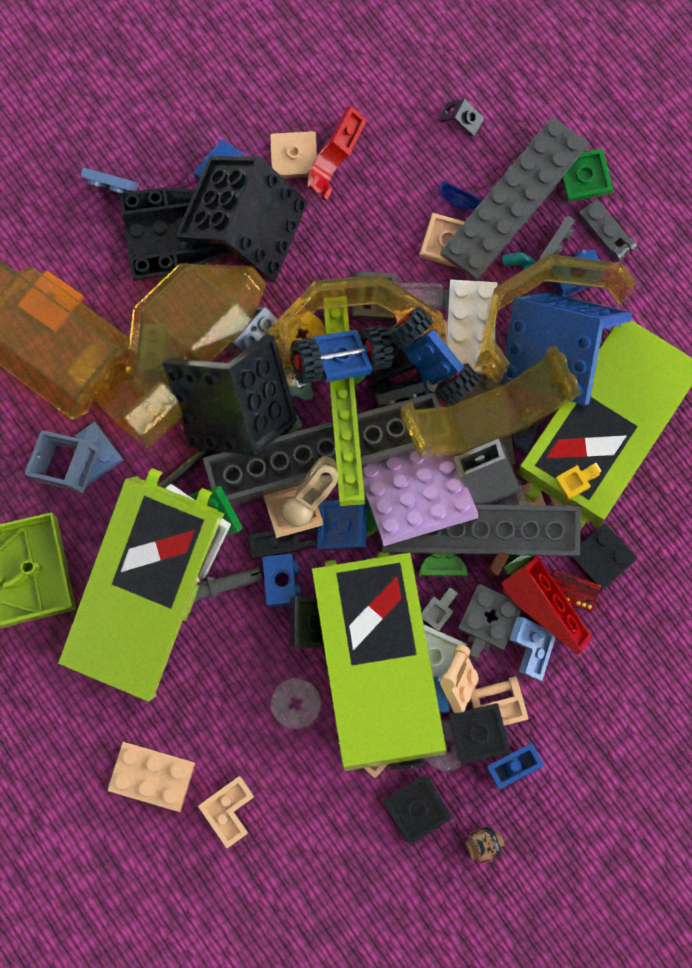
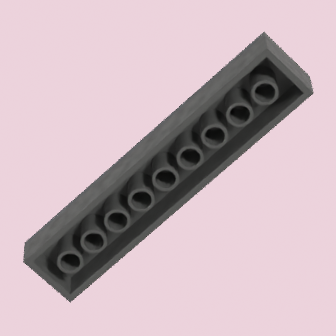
[203,392,450,506]

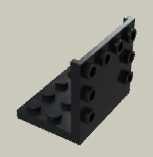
[175,156,308,282]
[162,334,297,456]

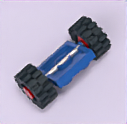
[387,306,481,406]
[290,325,394,384]

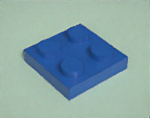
[317,500,366,551]

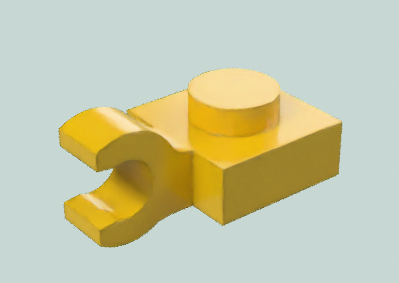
[555,463,601,500]

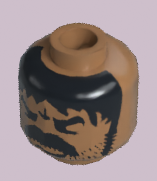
[465,826,505,864]

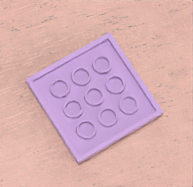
[362,442,478,546]

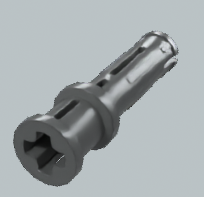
[193,566,263,604]

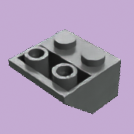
[454,438,521,505]

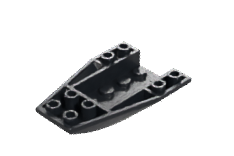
[119,187,233,281]

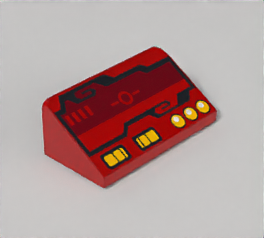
[551,570,601,611]

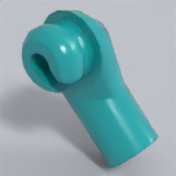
[503,252,536,275]

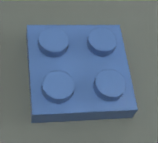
[81,168,139,193]

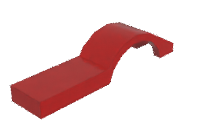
[308,106,367,201]

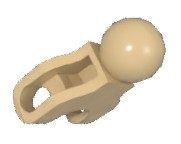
[282,456,338,527]

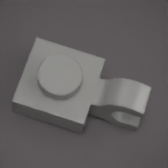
[421,588,458,631]

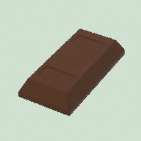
[482,553,509,581]

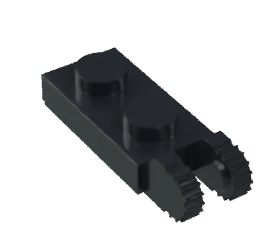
[248,527,317,560]

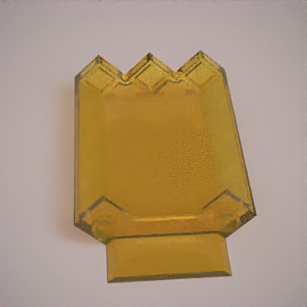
[0,260,137,420]

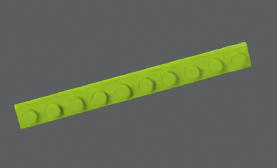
[323,293,365,506]

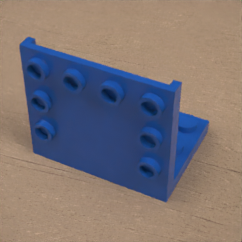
[500,292,632,405]

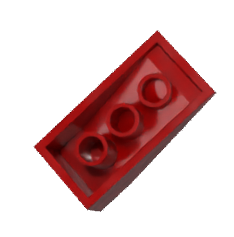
[501,556,592,655]

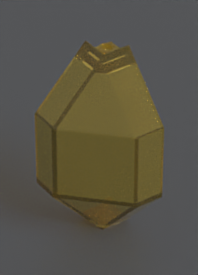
[125,263,267,401]

